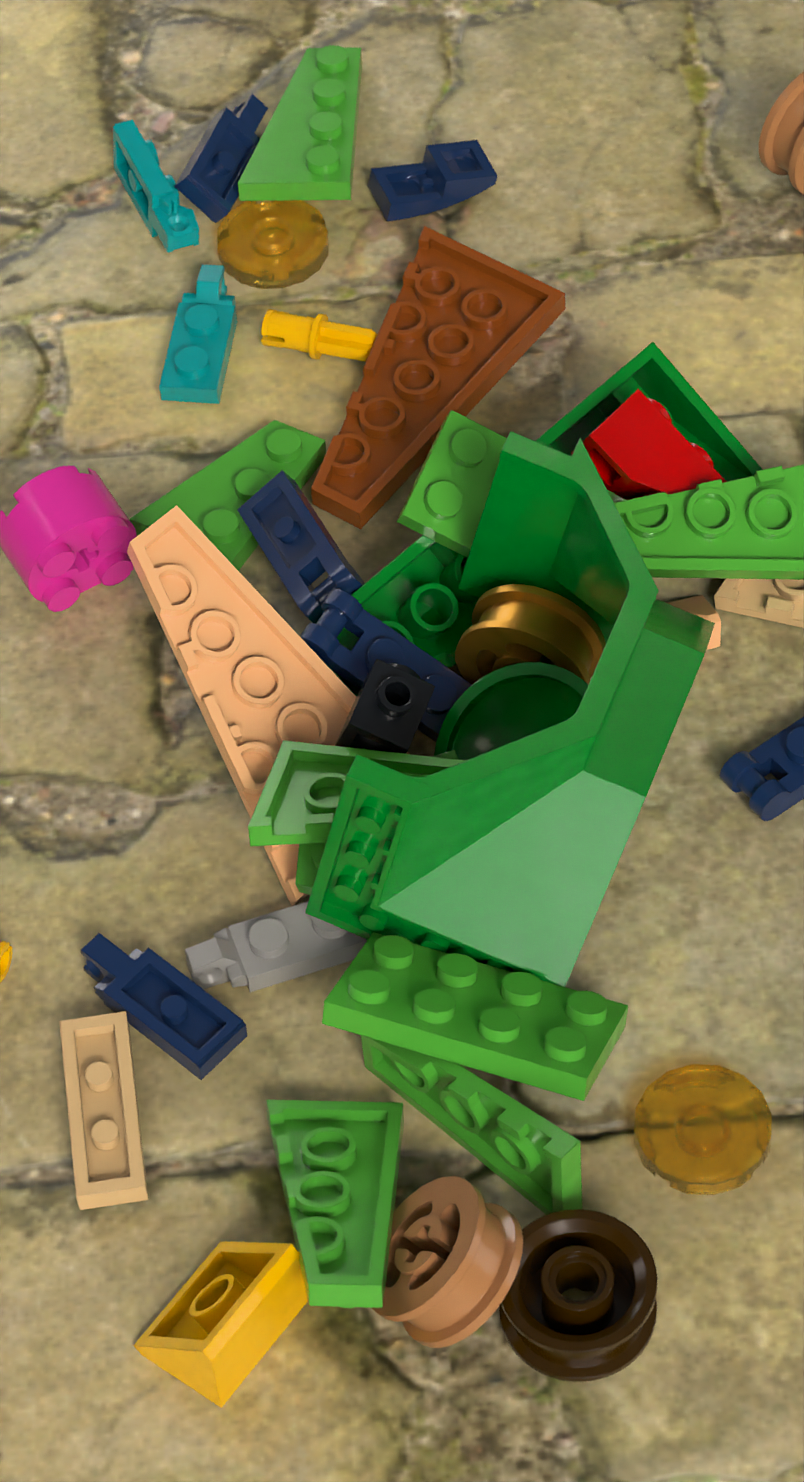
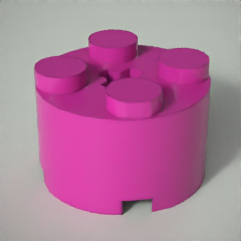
[0,465,137,612]

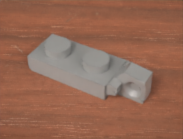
[185,901,367,992]

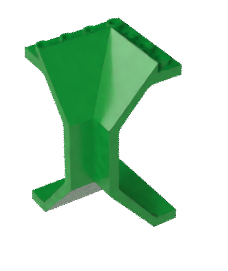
[305,431,715,987]

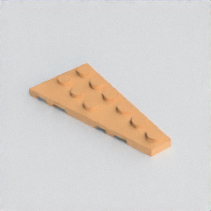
[127,505,409,906]

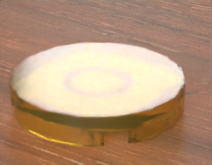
[217,200,329,289]
[634,1064,772,1195]

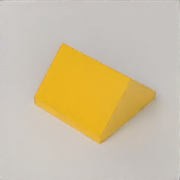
[133,1241,308,1408]

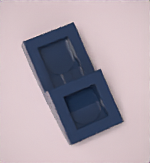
[368,140,498,222]

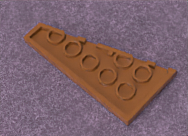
[311,226,566,529]

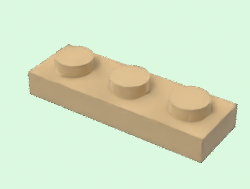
[59,1011,149,1210]

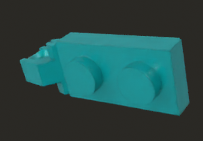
[113,119,199,253]
[159,264,237,404]

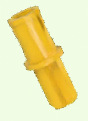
[261,309,377,362]

